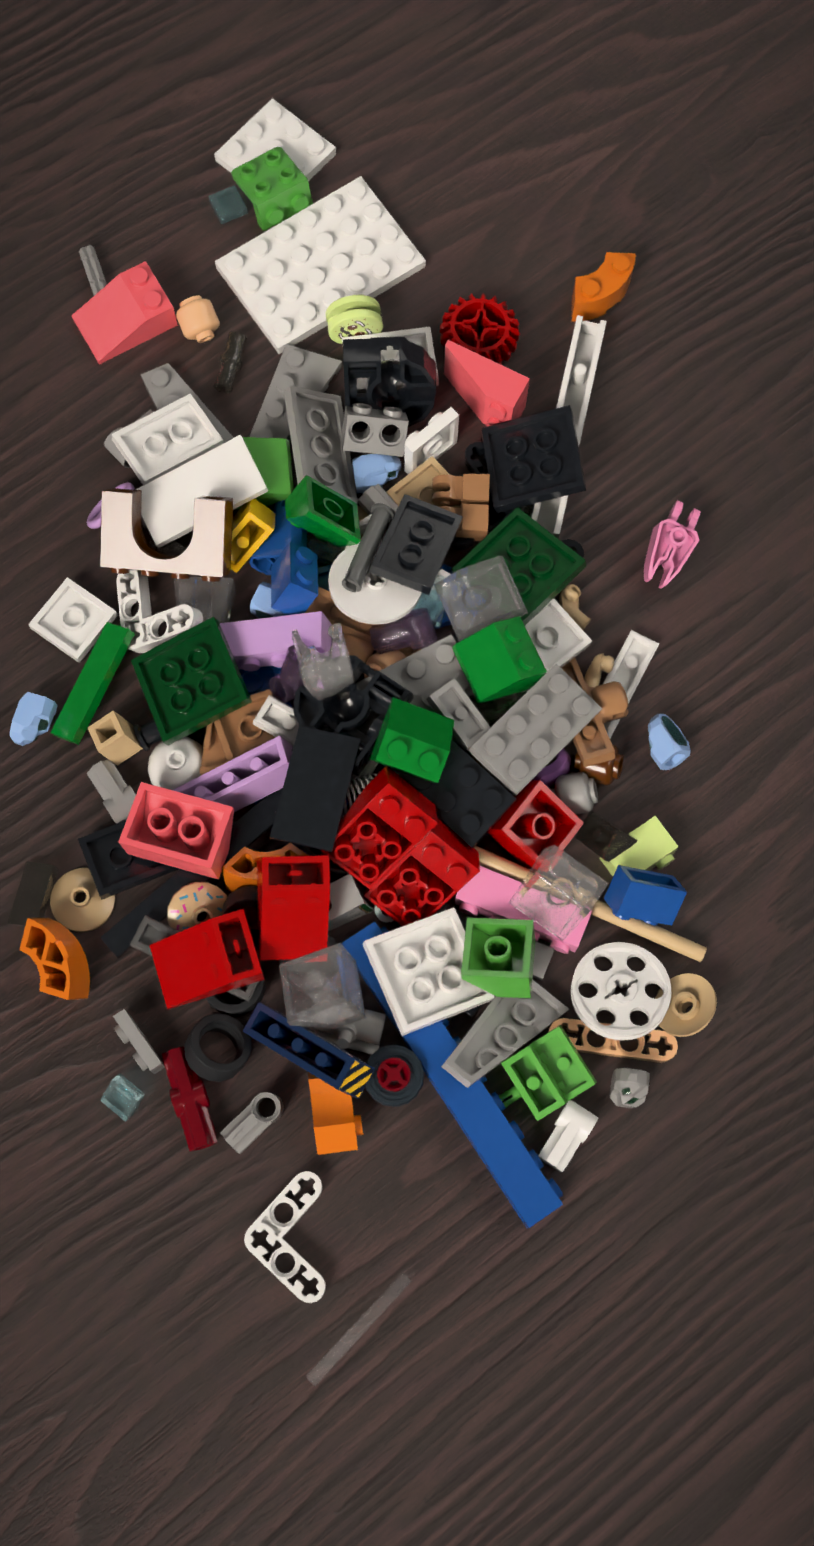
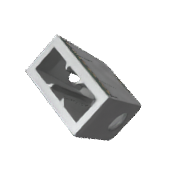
[328,874,374,931]

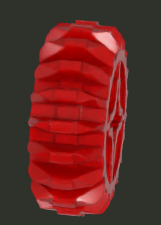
[440,292,520,365]

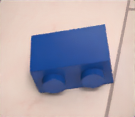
[271,542,318,615]
[604,865,687,926]

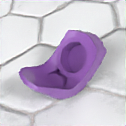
[534,748,572,788]

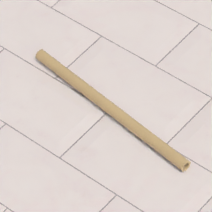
[474,846,707,962]

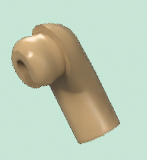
[559,584,591,630]

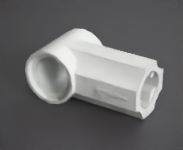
[538,1100,599,1173]

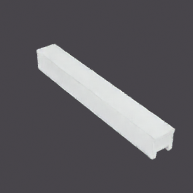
[532,315,607,539]

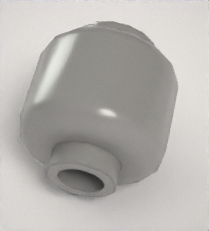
[550,772,598,814]

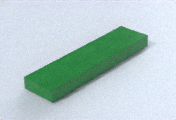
[50,622,135,745]

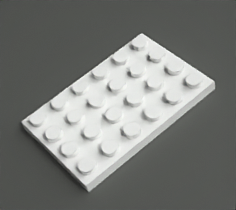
[215,176,426,354]

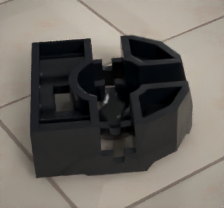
[343,337,436,429]
[293,654,414,776]

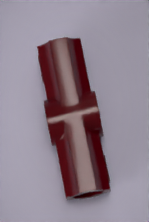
[162,1046,218,1152]

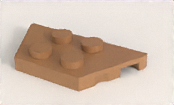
[200,689,281,776]

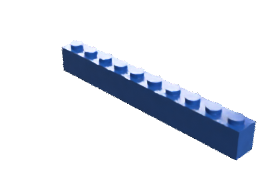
[342,922,563,1228]

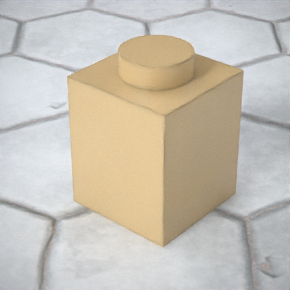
[88,710,143,766]

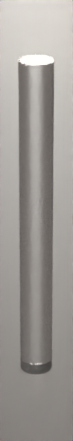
[306,1272,412,1386]

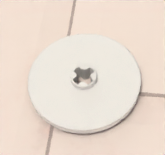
[328,540,422,625]

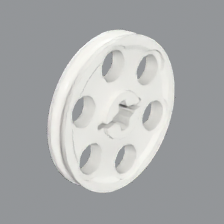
[571,942,671,1041]

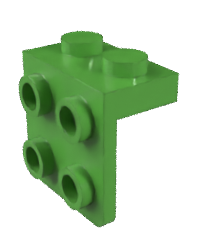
[231,147,313,231]

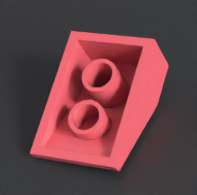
[72,261,178,365]
[444,340,530,427]

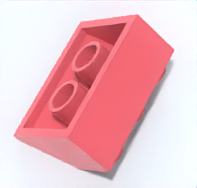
[118,782,234,880]

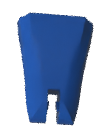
[249,499,308,575]

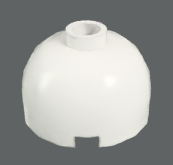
[148,737,203,790]

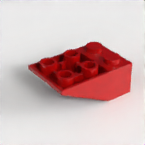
[320,766,438,889]
[364,818,480,926]
[257,855,330,961]
[149,909,265,1009]

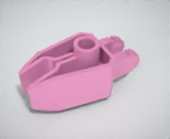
[644,500,701,589]

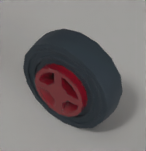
[366,1045,424,1107]

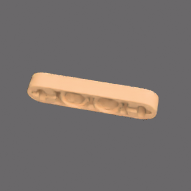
[548,1018,678,1063]

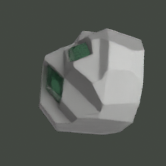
[610,1068,650,1109]

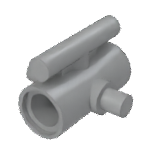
[314,995,387,1054]

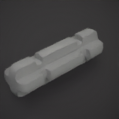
[79,245,107,296]

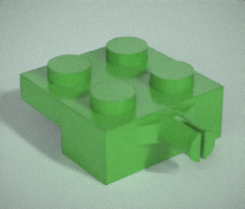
[499,1025,597,1121]

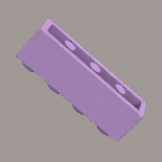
[220,611,332,671]
[173,735,294,812]

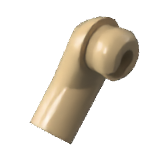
[584,653,614,687]

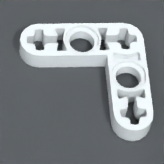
[116,569,203,653]
[244,1171,326,1303]

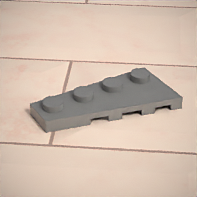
[250,344,343,440]

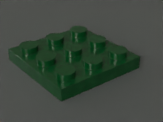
[452,507,586,625]
[131,616,252,746]

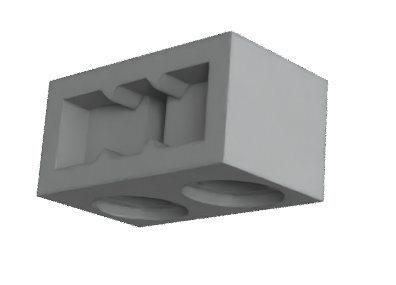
[341,403,409,457]

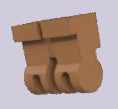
[432,474,490,542]

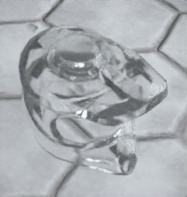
[291,623,355,700]

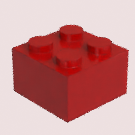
[488,780,584,873]

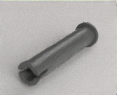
[342,503,395,592]

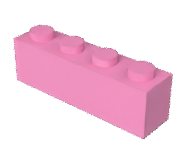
[455,866,592,954]

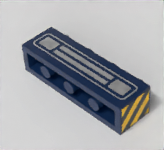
[242,1002,375,1099]

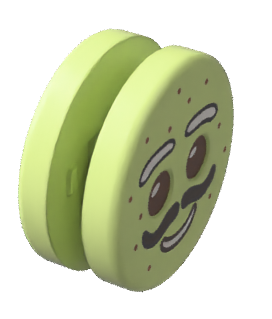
[325,295,383,344]

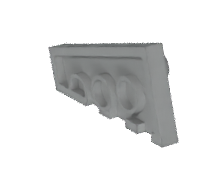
[141,363,234,444]
[441,979,569,1088]

